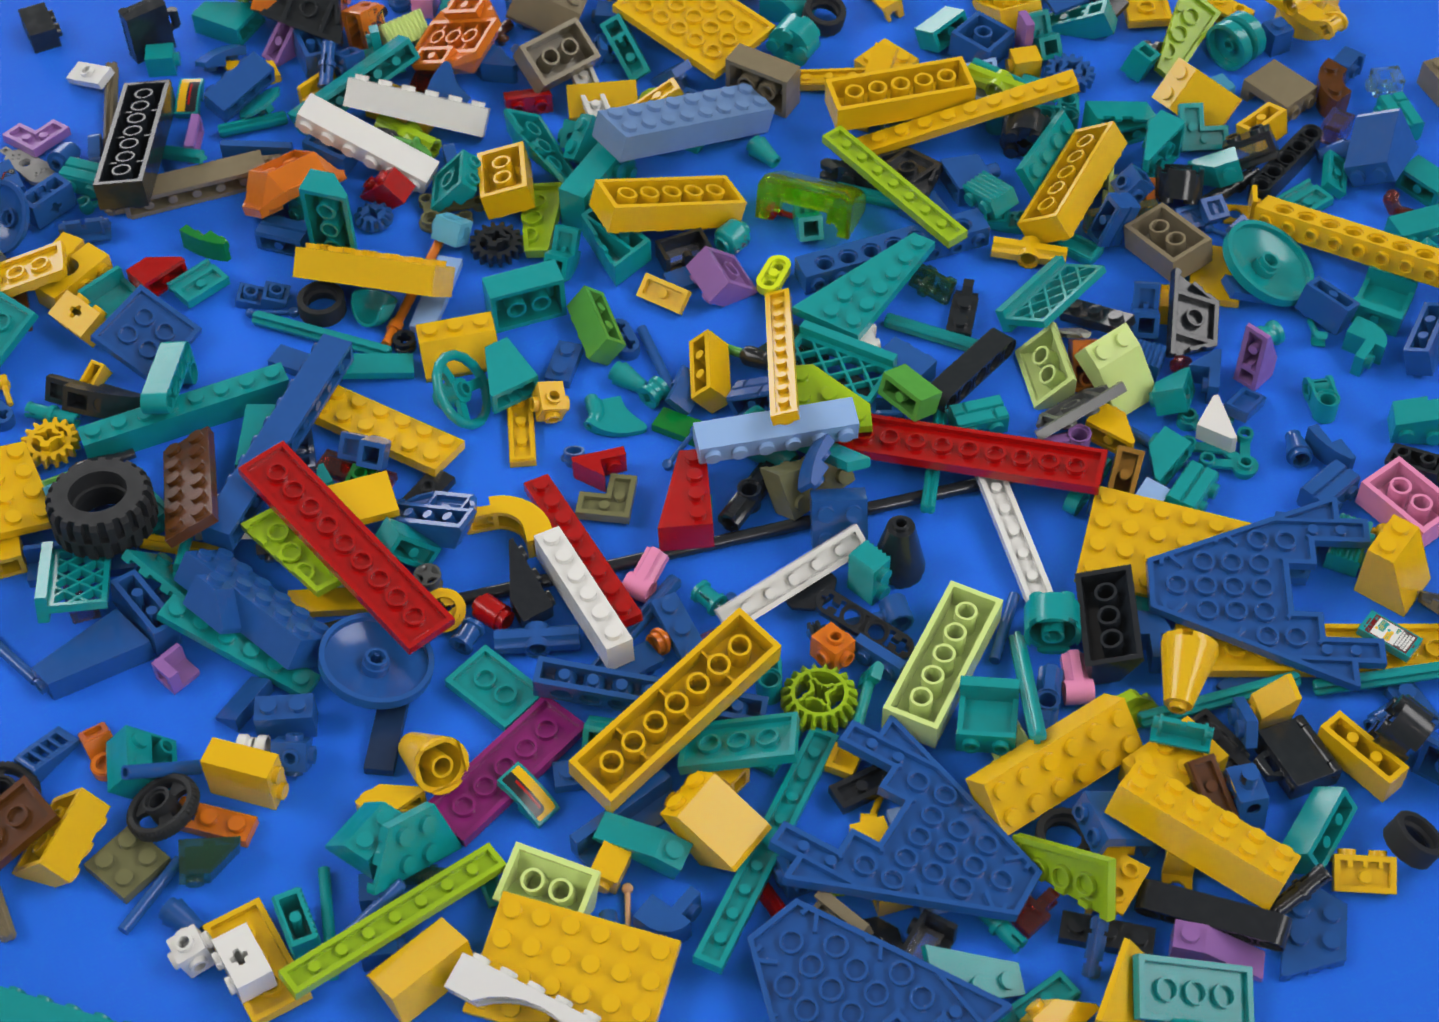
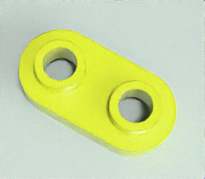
[756,255,791,296]

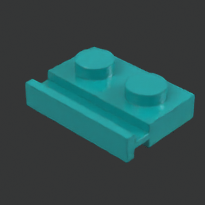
[1276,178,1334,211]
[167,258,230,309]

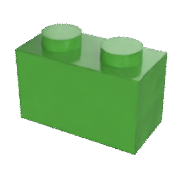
[877,364,942,422]

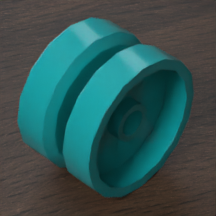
[1206,11,1266,71]

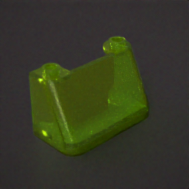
[755,170,866,239]

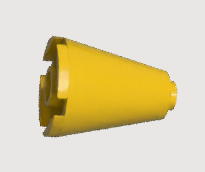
[1161,629,1219,714]
[398,732,469,795]

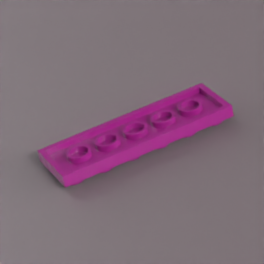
[428,697,585,847]

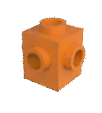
[810,622,856,670]

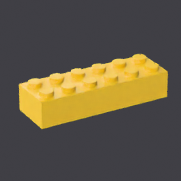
[825,56,976,131]
[1017,121,1127,244]
[589,175,747,234]
[292,243,455,297]
[965,693,1143,836]
[1104,759,1301,910]

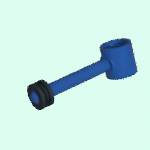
[806,593,914,642]

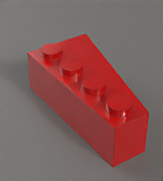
[658,449,715,551]

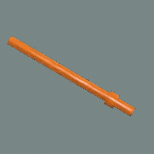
[381,240,444,346]

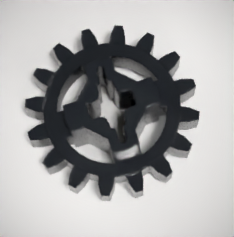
[469,222,524,268]

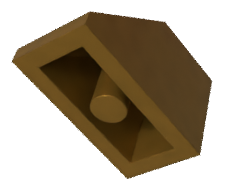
[1107,445,1145,494]

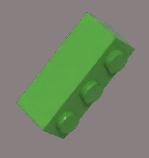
[567,285,626,366]

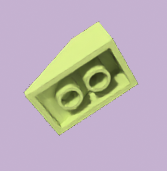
[1074,322,1155,415]

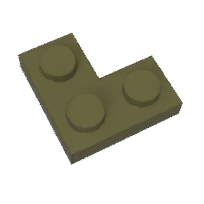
[575,473,638,524]

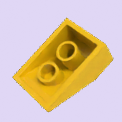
[972,0,1042,38]
[1151,57,1242,126]

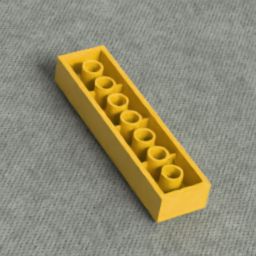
[568,607,782,813]

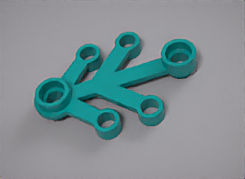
[1176,407,1259,480]

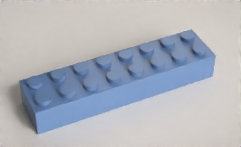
[592,83,775,162]

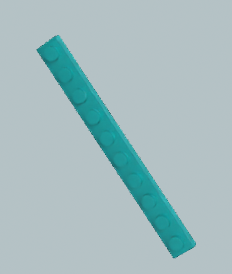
[692,727,839,975]

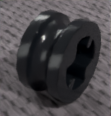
[392,330,417,353]

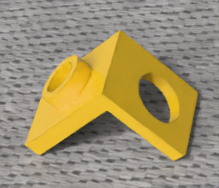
[1223,185,1261,224]
[1161,851,1195,890]

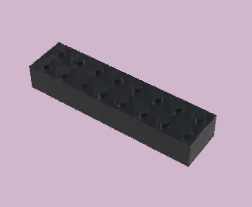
[93,79,176,211]

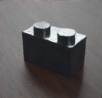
[18,2,63,54]

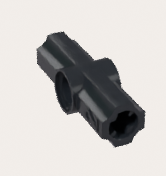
[718,461,775,532]

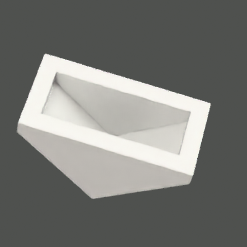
[1195,394,1237,453]

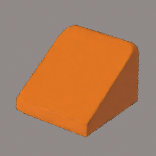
[77,722,113,760]

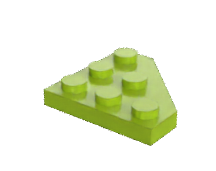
[796,364,872,433]

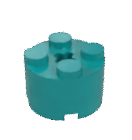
[766,13,821,66]
[1024,591,1082,654]

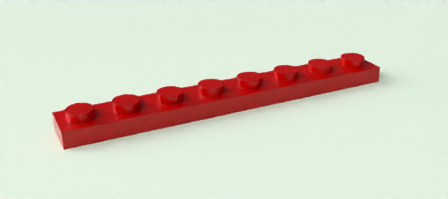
[523,474,643,627]

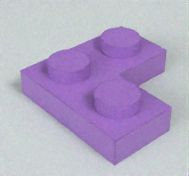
[2,119,71,158]

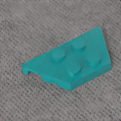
[366,801,462,895]

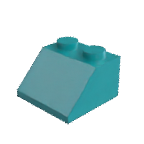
[325,801,403,879]

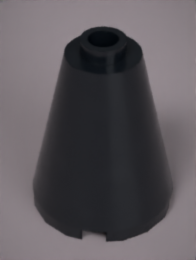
[876,515,925,589]

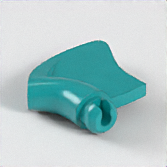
[583,394,647,437]

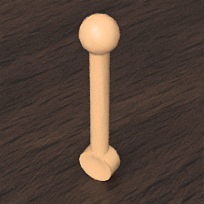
[622,883,634,927]

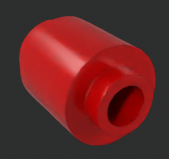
[472,593,514,630]

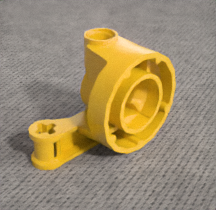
[1265,0,1348,41]

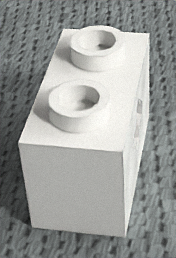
[211,922,277,1003]

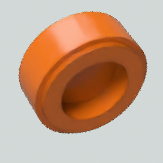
[90,751,107,782]

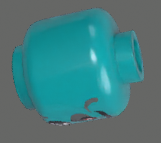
[714,219,751,255]

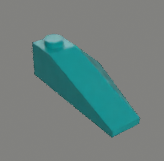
[503,108,574,183]

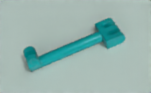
[853,661,884,725]

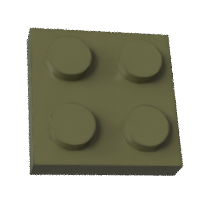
[84,826,171,904]

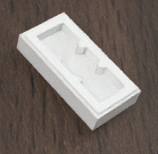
[66,61,115,89]

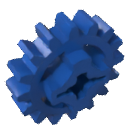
[1044,53,1096,93]

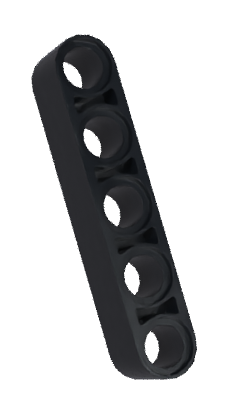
[1247,124,1323,202]
[931,328,1016,413]
[1133,879,1292,952]

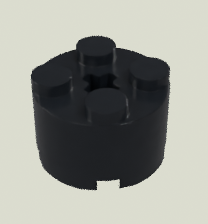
[1000,106,1051,158]
[1155,164,1205,205]
[1367,694,1438,762]

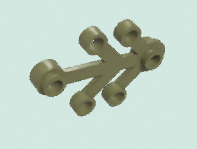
[418,184,485,233]

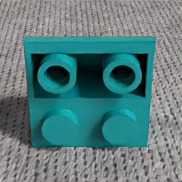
[106,725,177,799]

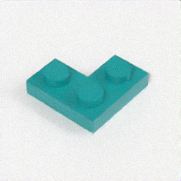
[1177,102,1229,153]

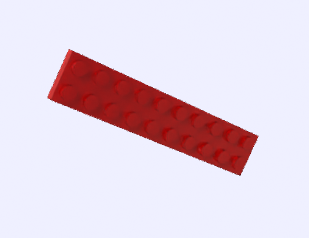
[835,414,1108,495]
[238,441,455,655]

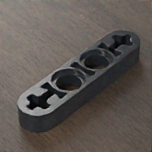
[814,589,914,660]

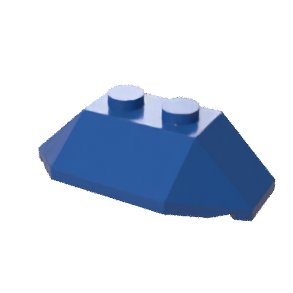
[382,491,477,549]

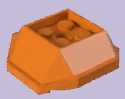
[411,0,502,74]
[242,149,347,219]

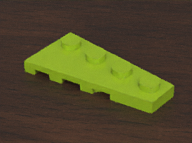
[1012,833,1116,922]

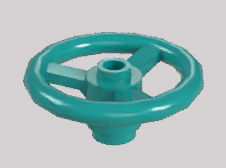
[432,350,491,430]

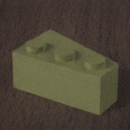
[760,456,856,521]

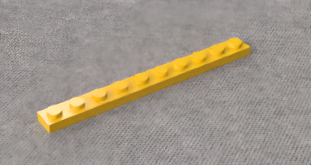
[857,69,1080,155]
[764,288,800,426]

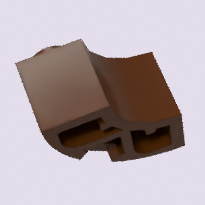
[1315,58,1352,123]

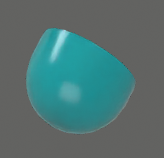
[351,288,397,327]

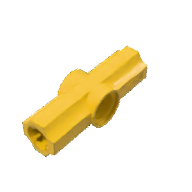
[991,235,1068,269]

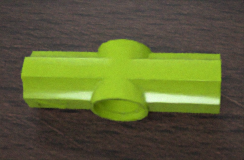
[968,63,1024,96]
[373,114,442,158]

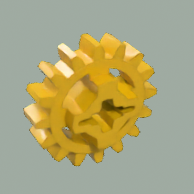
[21,417,81,469]

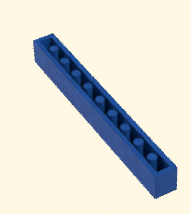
[201,333,354,552]

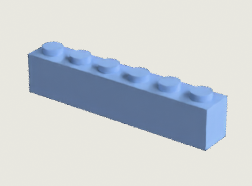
[693,397,860,464]

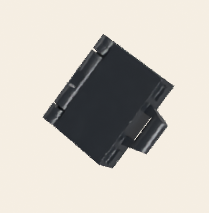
[118,0,181,64]
[1253,715,1343,800]

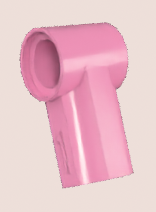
[622,546,669,603]
[1060,649,1095,706]

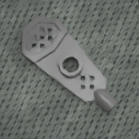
[0,146,55,185]
[1058,328,1091,339]

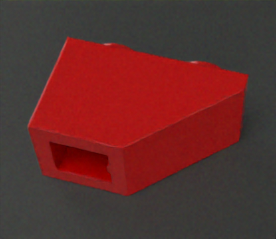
[359,167,416,209]

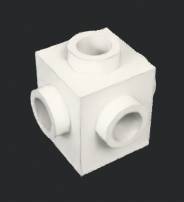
[166,924,215,979]

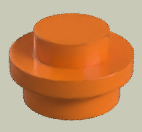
[646,627,671,655]

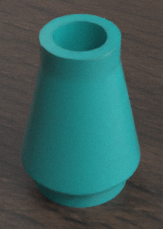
[746,135,781,169]
[608,361,648,393]

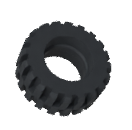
[45,457,159,560]

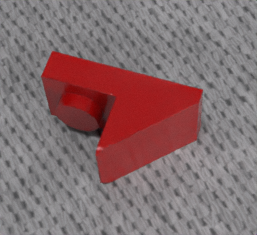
[571,446,627,492]

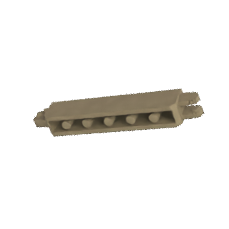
[104,150,281,219]

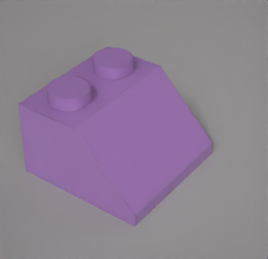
[686,246,758,307]

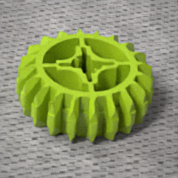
[780,663,858,734]

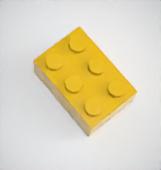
[477,141,536,220]
[1118,715,1229,791]

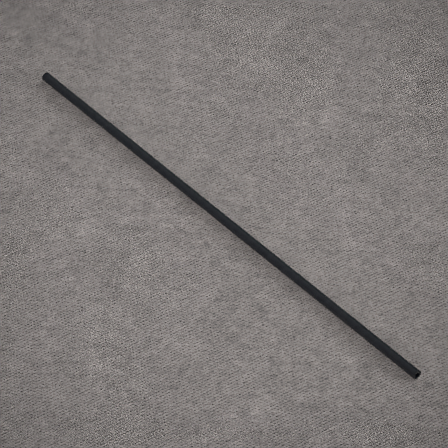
[324,478,1016,628]

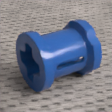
[449,617,485,655]

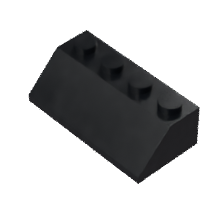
[1075,564,1144,685]

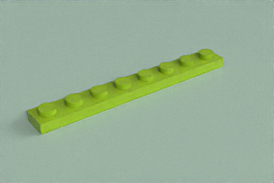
[822,125,968,249]
[278,842,507,1000]

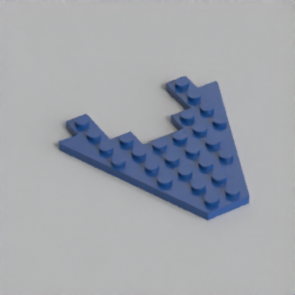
[1146,496,1387,692]
[768,715,1043,922]
[747,898,1013,1022]

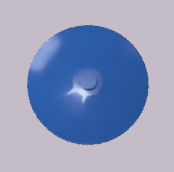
[317,612,434,710]

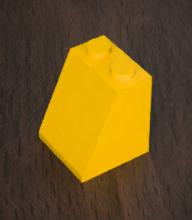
[1354,514,1431,617]
[660,771,772,872]

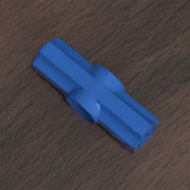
[493,621,580,658]
[1036,663,1064,729]

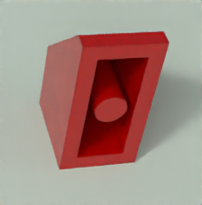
[126,256,187,296]

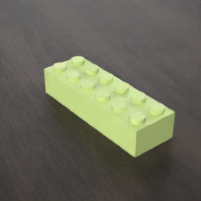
[881,580,1003,748]

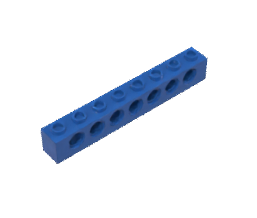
[795,208,990,295]
[532,656,769,721]

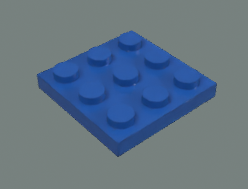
[91,284,202,380]

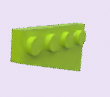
[1153,0,1221,78]
[521,182,563,258]
[240,508,343,597]

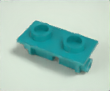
[1149,714,1214,754]

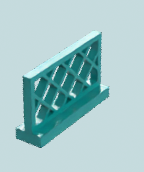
[995,256,1106,332]
[794,320,898,406]
[34,541,112,623]

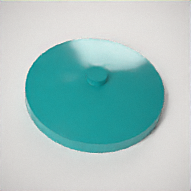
[1222,220,1314,307]

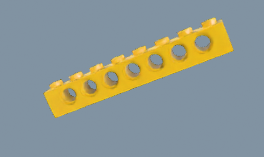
[1253,195,1439,288]

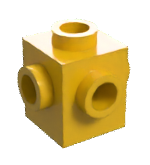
[530,381,570,424]

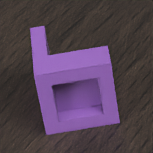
[151,643,200,695]

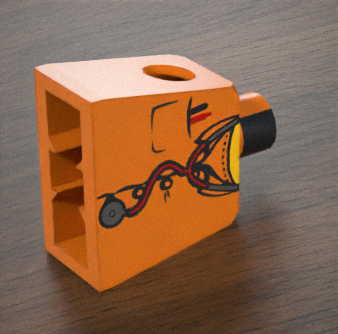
[341,1,388,50]

